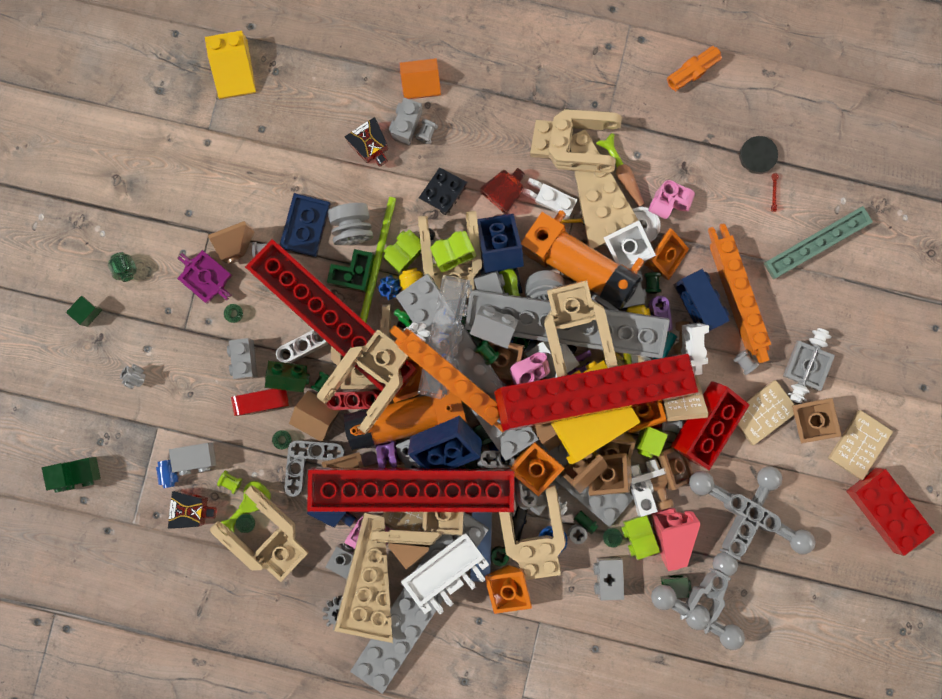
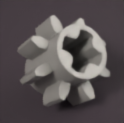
[120,364,145,389]

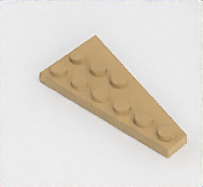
[570,129,638,250]
[334,512,393,643]

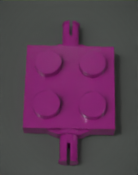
[177,250,233,304]

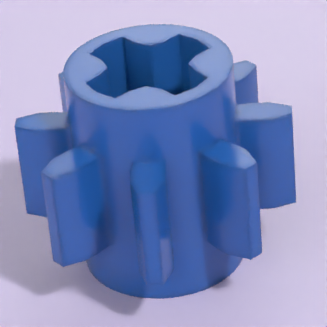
[378,275,402,300]

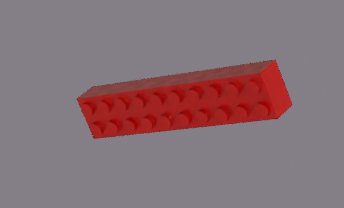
[245,239,418,401]
[494,353,698,432]
[307,468,514,512]

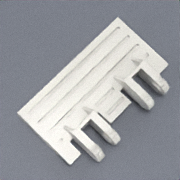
[401,532,489,614]

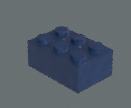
[477,213,524,272]
[673,268,730,331]
[408,415,482,468]

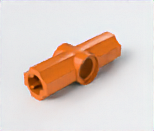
[666,46,722,92]

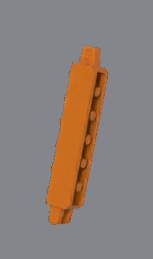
[708,223,771,364]
[390,325,503,432]

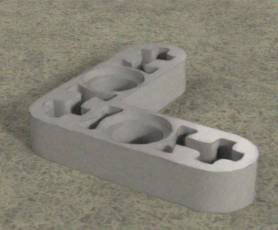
[285,440,345,497]
[477,451,537,510]

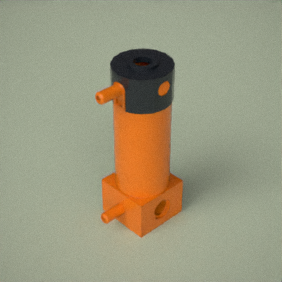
[521,210,644,310]
[344,388,467,452]

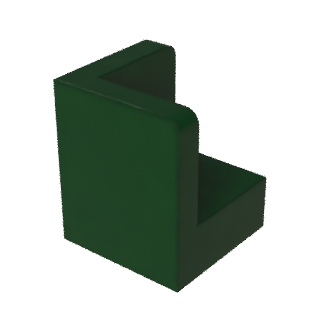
[66,296,102,327]

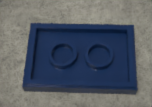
[280,193,331,258]

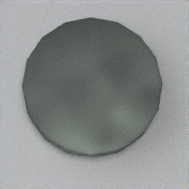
[739,136,778,174]

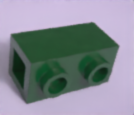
[264,360,310,392]

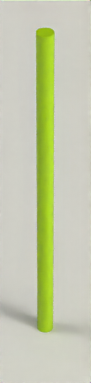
[360,197,396,323]

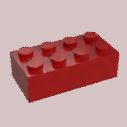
[671,381,750,471]
[846,468,935,556]

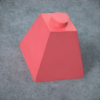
[650,508,700,571]

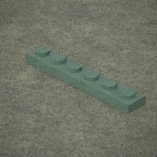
[764,206,873,279]

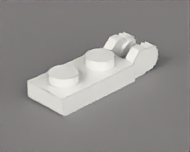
[522,178,577,218]

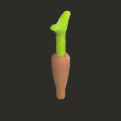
[596,133,645,207]

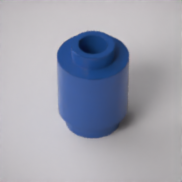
[156,460,179,488]

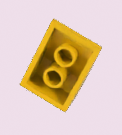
[205,31,256,99]

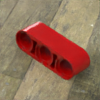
[231,389,289,416]
[326,390,381,410]

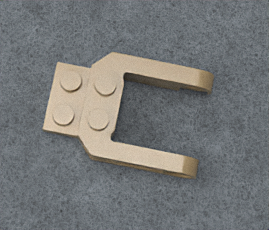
[530,109,622,173]
[418,211,482,301]
[544,280,618,377]
[331,304,391,390]
[317,329,409,434]
[210,485,309,582]
[499,485,566,580]
[371,512,463,545]

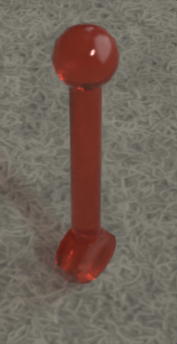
[771,173,779,212]

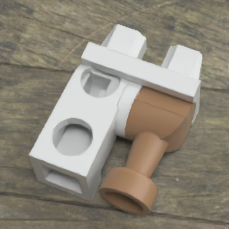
[672,321,709,376]
[630,459,674,517]

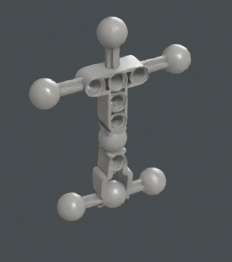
[651,466,816,650]

